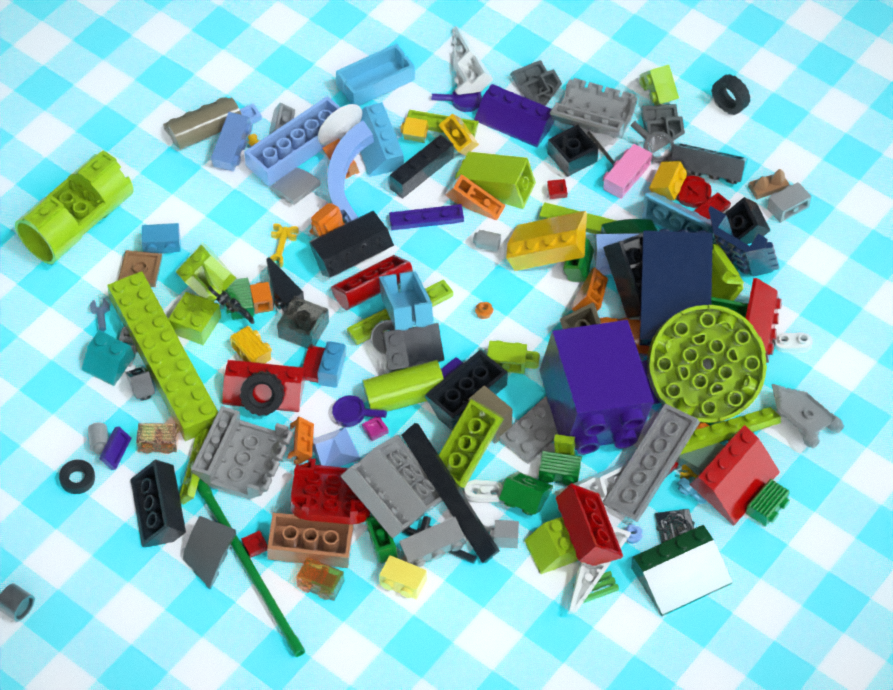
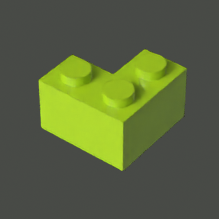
[639,64,679,105]

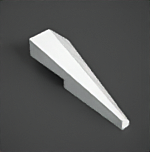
[555,460,630,505]

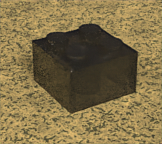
[277,296,329,349]

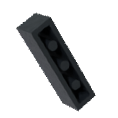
[389,135,454,199]

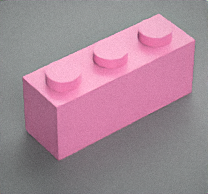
[603,144,652,199]

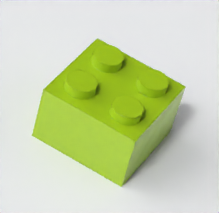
[168,292,221,346]

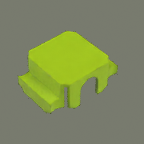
[711,244,744,301]

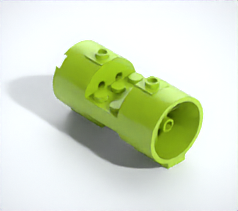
[15,150,134,264]

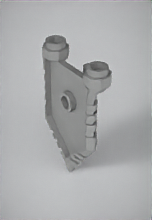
[771,384,845,449]

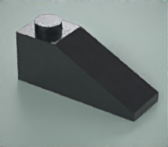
[266,257,305,314]

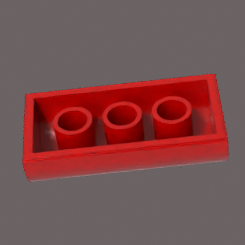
[331,255,413,310]

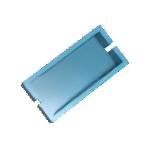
[336,43,415,106]
[379,271,434,331]

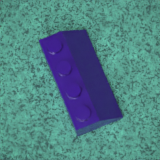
[474,84,554,148]

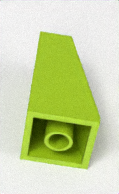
[455,151,536,209]

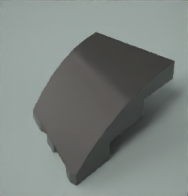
[510,60,562,106]
[641,104,685,153]
[183,515,236,589]

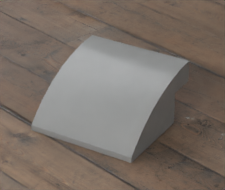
[341,435,443,539]

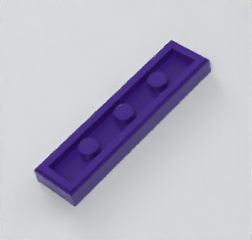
[389,204,464,231]

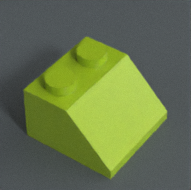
[524,517,578,575]

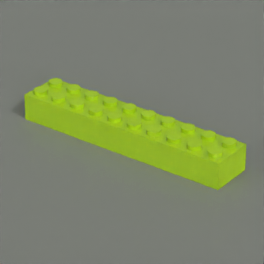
[107,271,218,442]

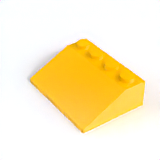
[506,210,587,271]

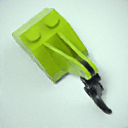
[176,242,255,324]

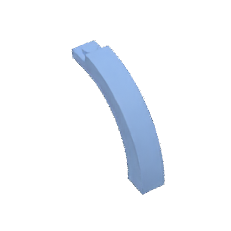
[327,121,374,223]

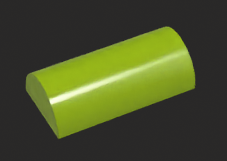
[362,360,444,412]
[439,399,504,488]

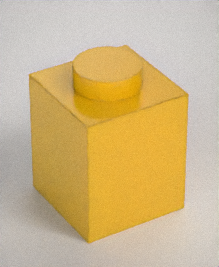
[400,117,429,143]

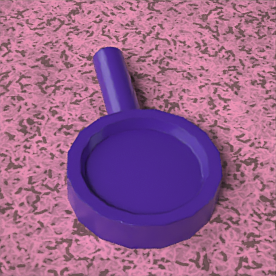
[431,90,482,112]
[332,395,387,427]

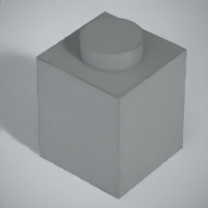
[490,520,519,549]

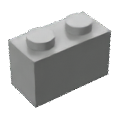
[767,182,812,223]

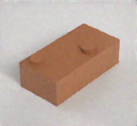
[267,512,354,568]

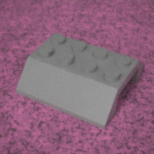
[550,78,637,139]
[191,406,294,499]

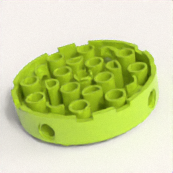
[647,305,767,423]

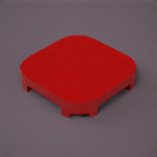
[290,458,371,524]

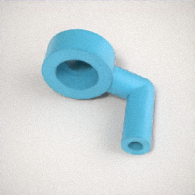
[678,477,707,504]

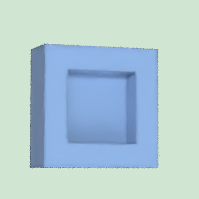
[240,103,262,124]

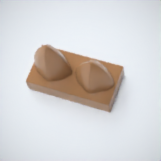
[748,168,790,200]

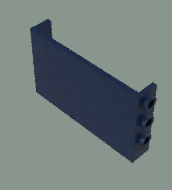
[640,229,713,346]

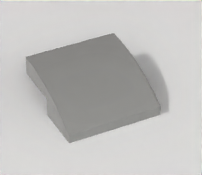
[269,168,321,205]

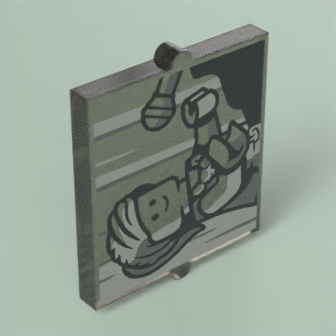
[655,509,695,543]

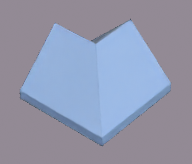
[313,427,360,467]

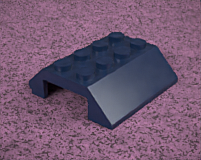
[709,206,780,277]

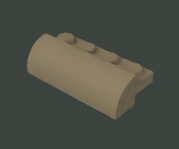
[163,97,242,150]

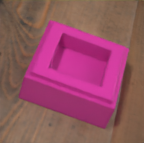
[362,417,389,441]

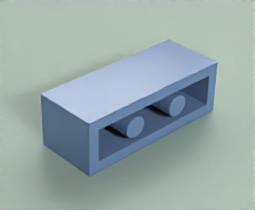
[211,112,253,172]

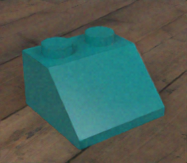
[82,330,135,386]

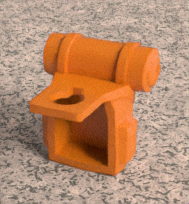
[309,203,345,237]

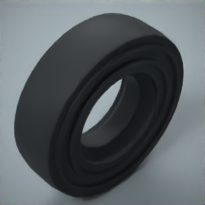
[59,459,95,494]

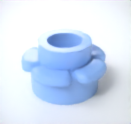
[624,524,643,544]

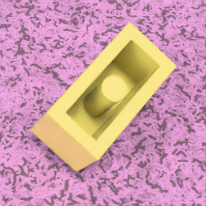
[379,556,427,600]

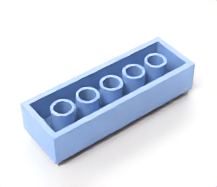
[244,96,341,186]

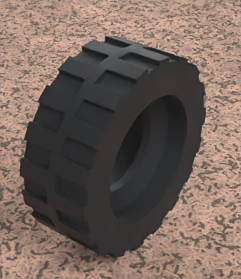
[711,74,751,115]
[240,371,285,416]

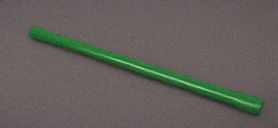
[197,479,306,657]

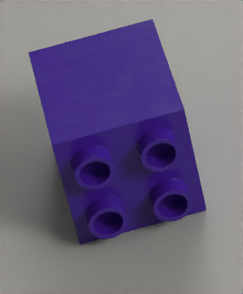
[539,320,654,455]

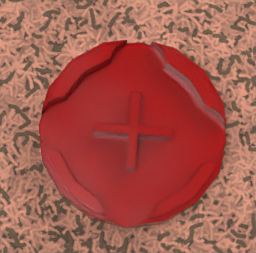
[676,176,712,208]

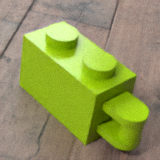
[487,340,540,374]

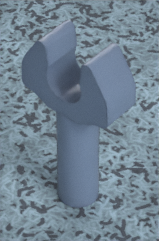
[90,298,110,331]

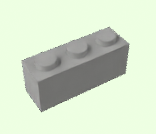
[399,517,466,567]

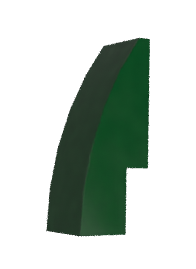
[601,219,658,234]

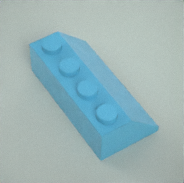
[360,102,404,177]
[642,192,715,242]

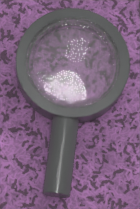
[630,121,674,163]

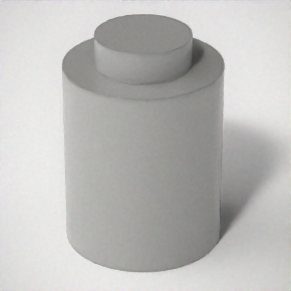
[473,229,501,252]
[88,422,109,454]

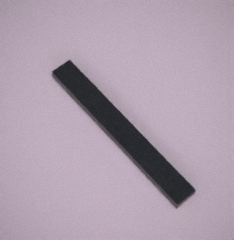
[401,423,500,563]

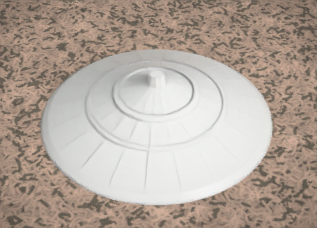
[318,104,362,146]

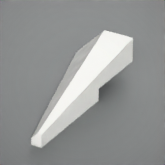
[452,26,494,95]
[567,526,631,614]

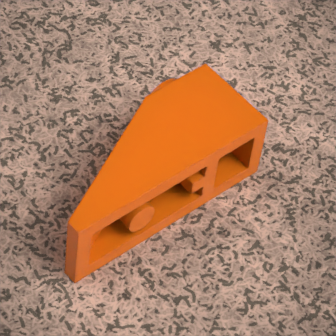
[445,174,506,221]
[572,267,608,311]

